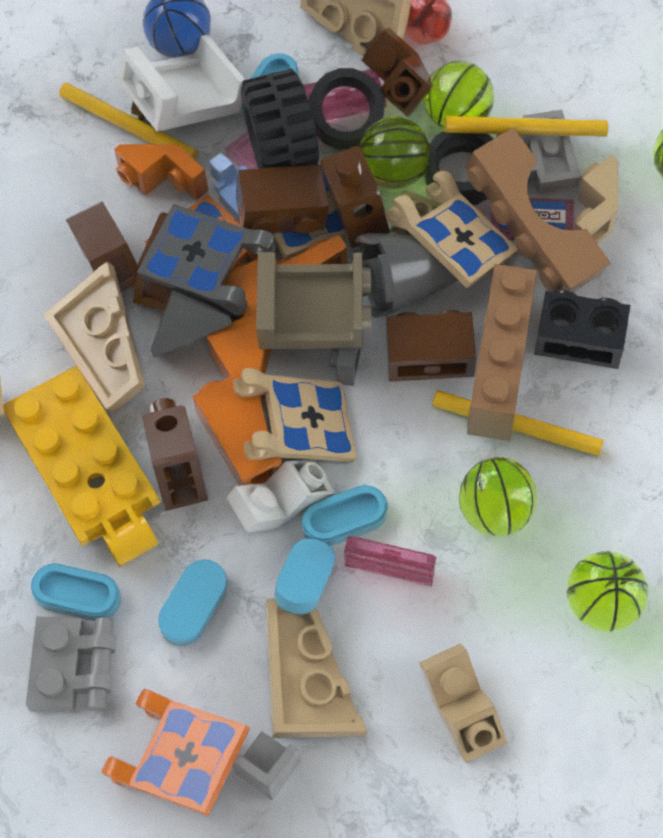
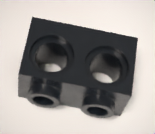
[534,290,631,369]

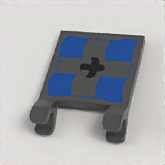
[137,204,276,316]

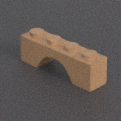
[465,127,611,293]
[467,264,537,441]

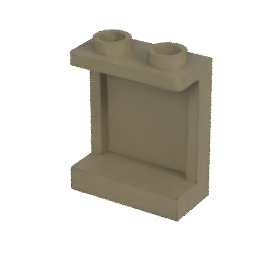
[256,252,371,349]

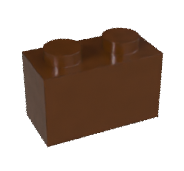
[235,165,329,235]
[386,310,476,382]

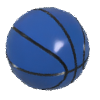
[143,0,211,58]

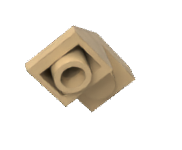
[574,154,618,244]
[419,643,507,763]

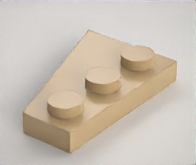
[300,0,411,56]
[43,262,146,413]

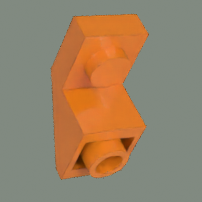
[114,144,209,200]

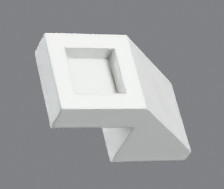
[226,459,336,533]

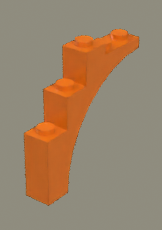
[192,234,348,486]

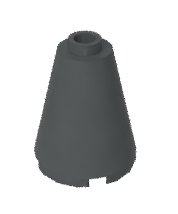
[352,233,459,318]

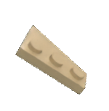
[265,599,368,738]

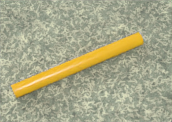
[59,82,199,161]
[444,116,608,137]
[432,390,604,456]

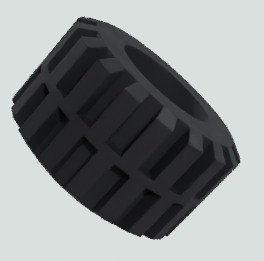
[241,69,319,169]

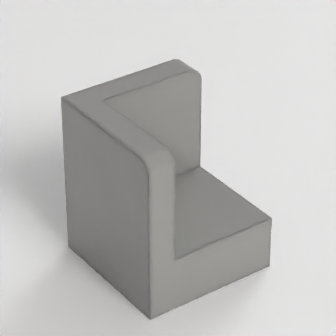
[233,731,300,800]

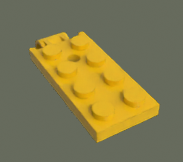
[3,365,161,567]

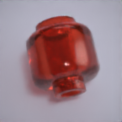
[405,0,452,45]

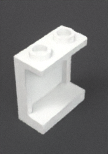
[118,35,245,132]

